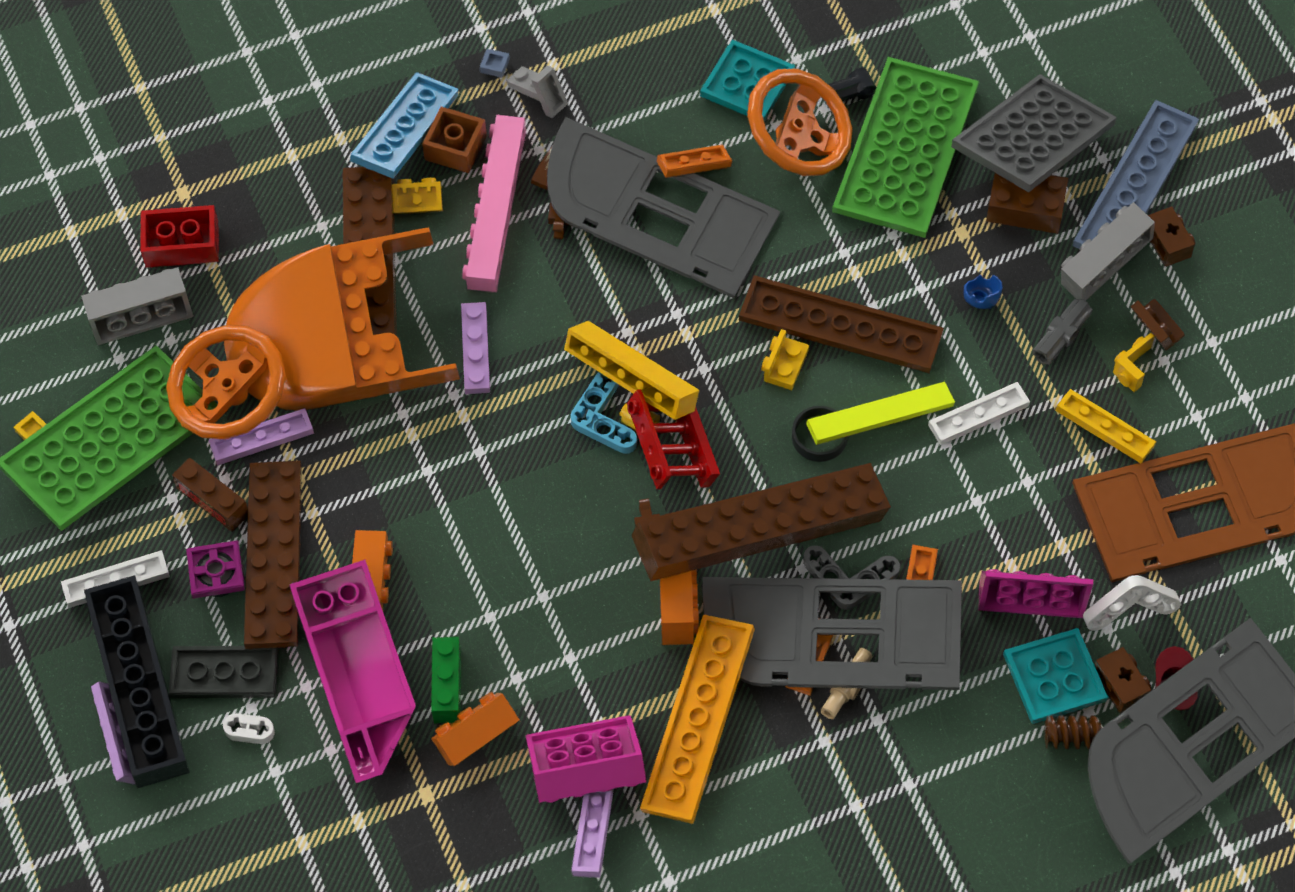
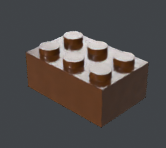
[986,173,1068,234]

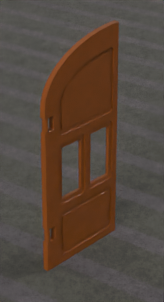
[1072,423,1295,583]

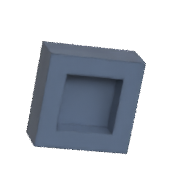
[480,49,510,78]

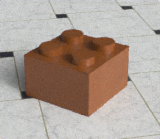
[422,106,487,173]

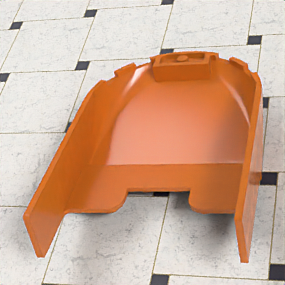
[224,228,460,410]

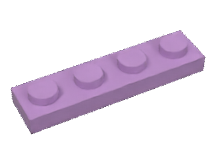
[461,302,490,394]
[209,408,314,466]
[91,682,135,784]
[572,788,614,878]

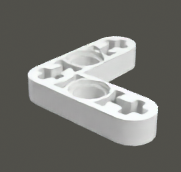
[1083,575,1181,631]

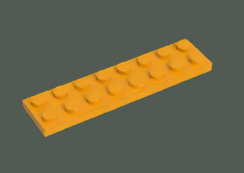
[640,614,755,824]

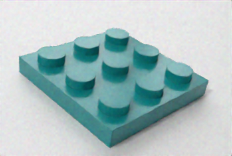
[700,40,795,121]
[1003,628,1108,724]

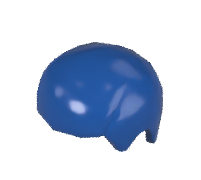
[963,275,1003,309]

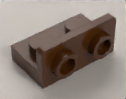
[1131,299,1185,351]

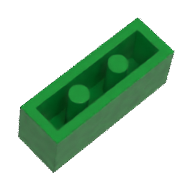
[431,637,461,723]

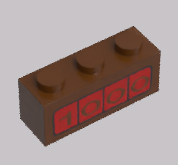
[172,458,248,532]

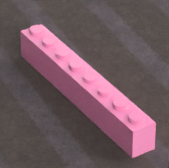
[462,115,526,292]

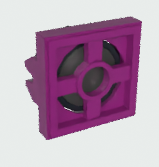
[186,540,245,599]

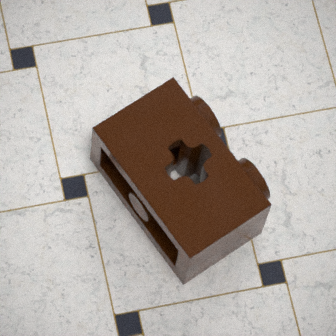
[1148,206,1195,267]
[1094,647,1151,714]

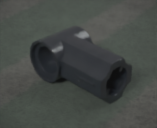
[828,68,877,102]

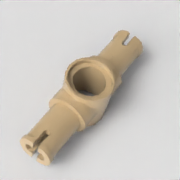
[821,648,873,719]

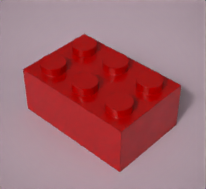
[141,205,219,268]

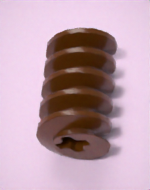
[1044,716,1102,749]

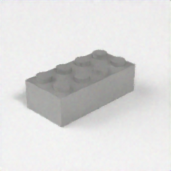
[1061,202,1155,301]
[82,267,193,345]

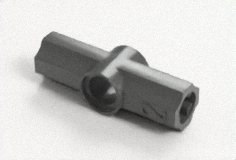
[1032,299,1093,365]

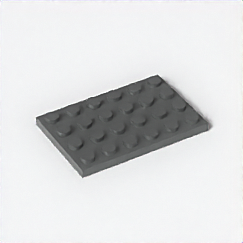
[951,74,1117,192]

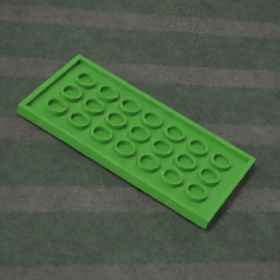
[832,57,979,238]
[0,345,218,531]

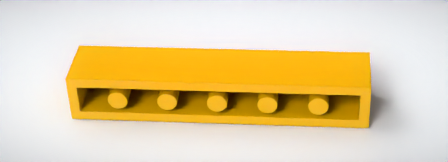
[564,321,699,420]

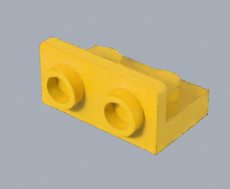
[392,178,443,214]
[761,329,809,390]

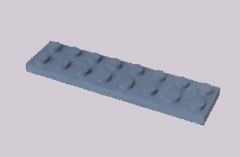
[1072,100,1199,249]

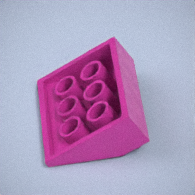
[978,569,1093,618]
[526,715,646,803]

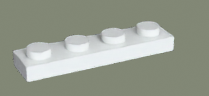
[928,382,1030,445]
[61,550,170,608]

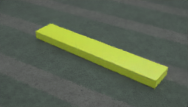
[806,382,955,445]

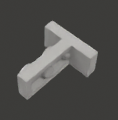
[506,65,568,118]

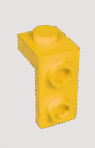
[1113,333,1155,392]

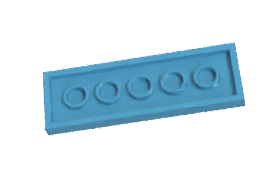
[350,72,459,179]

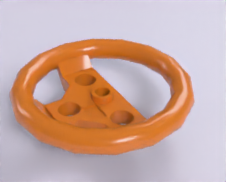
[747,69,853,176]
[166,325,286,440]

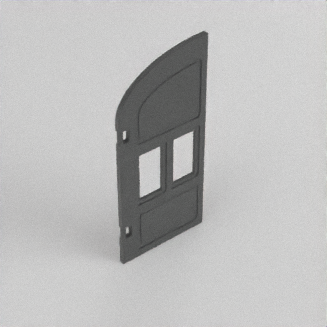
[547,117,780,298]
[702,577,962,690]
[1088,618,1295,864]

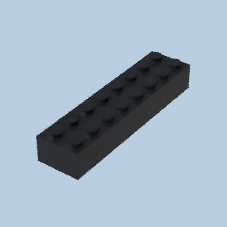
[84,575,190,789]

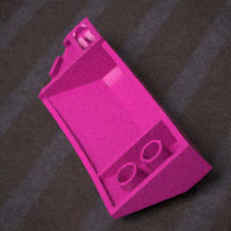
[290,560,416,783]

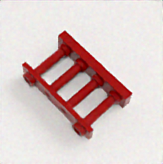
[627,389,720,489]

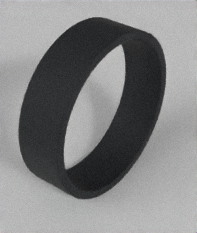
[792,406,848,462]

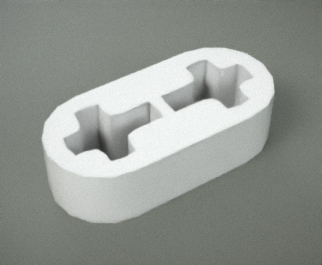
[223,713,275,744]

